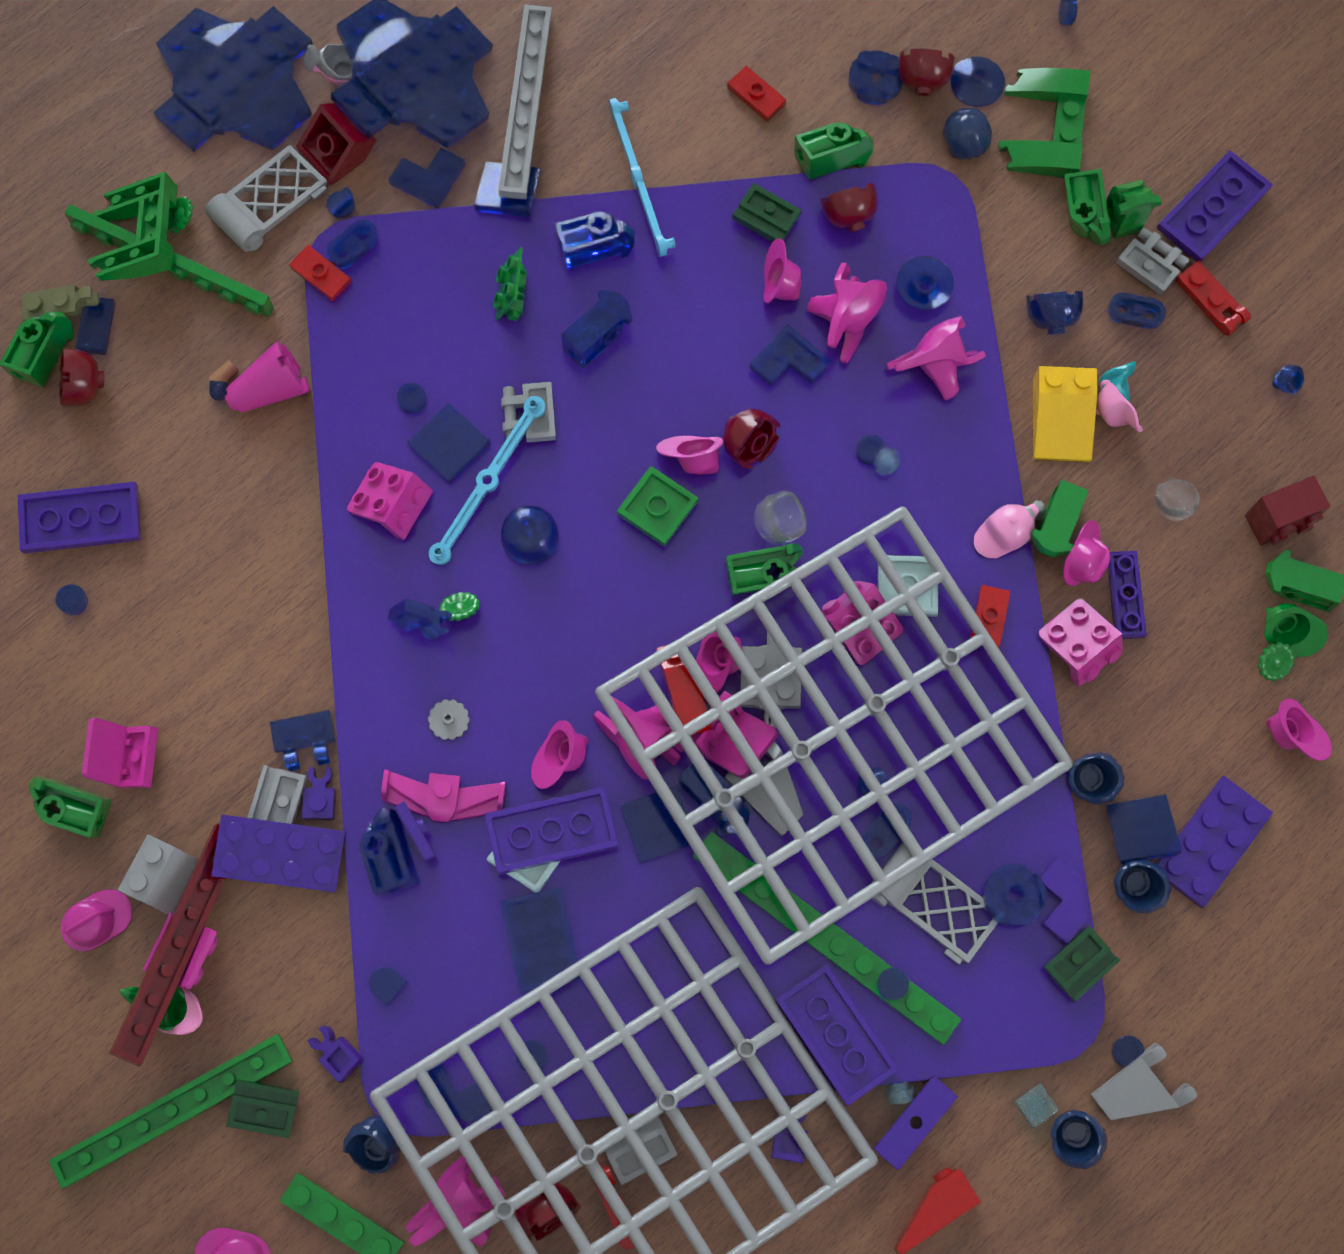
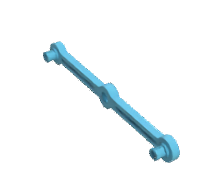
[608,98,676,257]
[429,396,546,565]

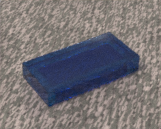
[75,298,115,355]

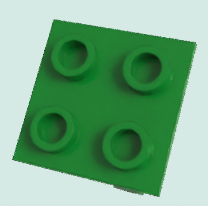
[493,247,527,321]

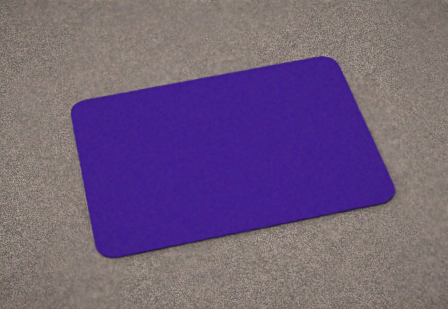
[305,163,1105,1137]

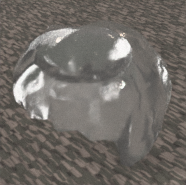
[754,491,807,545]

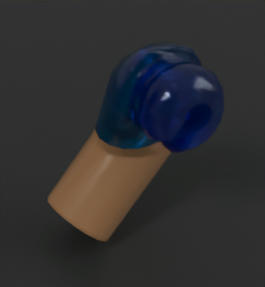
[209,360,238,401]

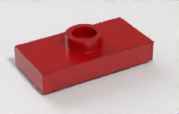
[727,65,786,122]
[289,245,352,302]
[970,585,1011,648]

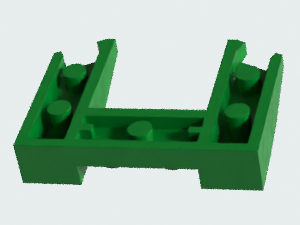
[998,68,1091,178]
[88,172,178,281]

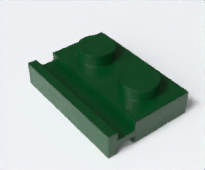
[732,183,802,242]
[1042,926,1121,1002]
[226,1079,300,1138]

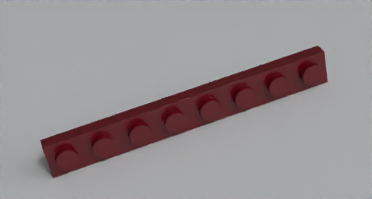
[109,823,226,1067]

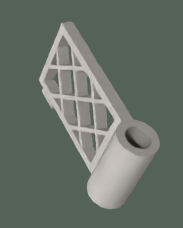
[205,145,328,252]
[871,842,1004,965]

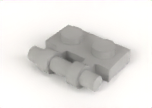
[1116,227,1190,296]
[501,382,556,442]

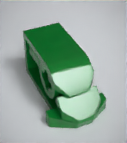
[794,122,873,180]
[1064,169,1111,245]
[1106,180,1162,239]
[0,312,74,387]
[1030,479,1089,558]
[724,543,803,596]
[1265,550,1344,613]
[28,776,113,838]

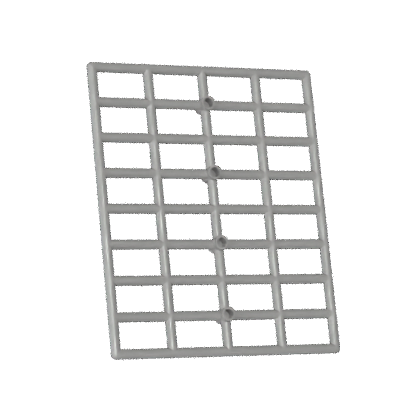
[595,506,1073,964]
[370,887,878,1254]

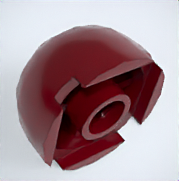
[898,48,955,96]
[820,183,878,232]
[59,348,104,407]
[723,408,780,469]
[515,1182,581,1242]

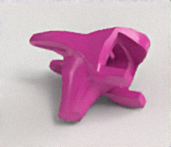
[807,263,887,363]
[886,316,986,400]
[592,696,684,780]
[405,1156,505,1247]

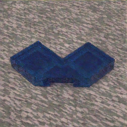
[415,1064,493,1122]

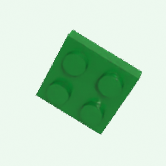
[617,466,699,547]

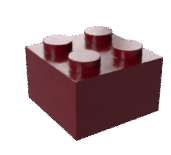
[1245,475,1331,546]

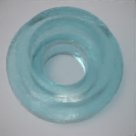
[873,447,900,475]
[883,1081,915,1104]

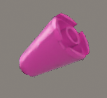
[225,341,309,413]

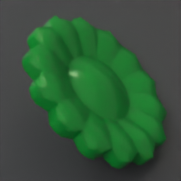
[167,197,193,234]
[439,592,480,621]
[1257,641,1295,682]

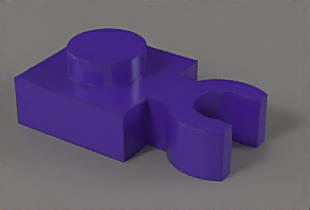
[302,767,336,820]
[308,1026,364,1083]
[771,1104,808,1164]

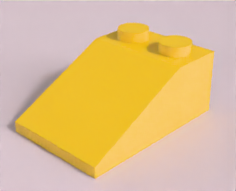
[1033,366,1097,462]

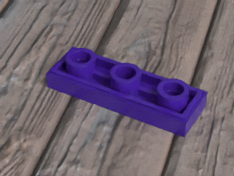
[1107,551,1147,639]
[873,1076,958,1170]

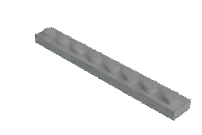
[498,4,552,199]

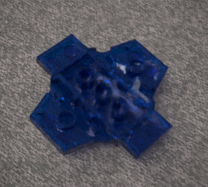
[331,0,493,148]
[153,6,313,152]

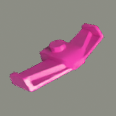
[381,769,506,823]

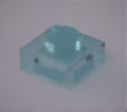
[1013,1083,1059,1128]

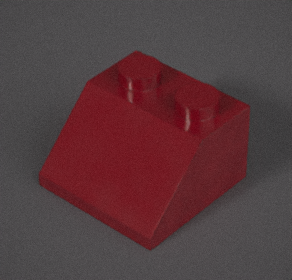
[295,102,377,185]

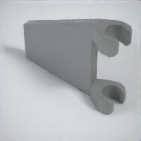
[724,741,803,837]
[1091,1043,1197,1120]

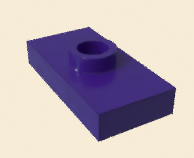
[395,801,436,861]

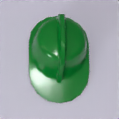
[1264,603,1329,657]

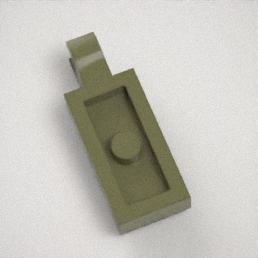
[22,284,99,321]

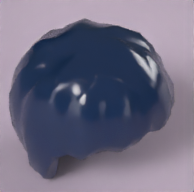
[943,108,992,160]
[1068,752,1125,805]
[1113,860,1171,914]
[1051,1110,1108,1169]
[343,1116,401,1174]

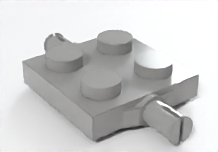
[740,631,802,728]

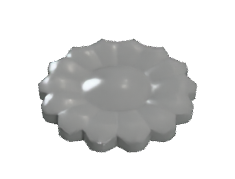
[428,699,470,740]

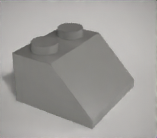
[118,834,198,915]

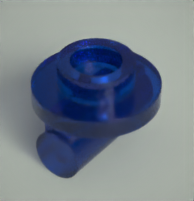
[325,187,355,218]

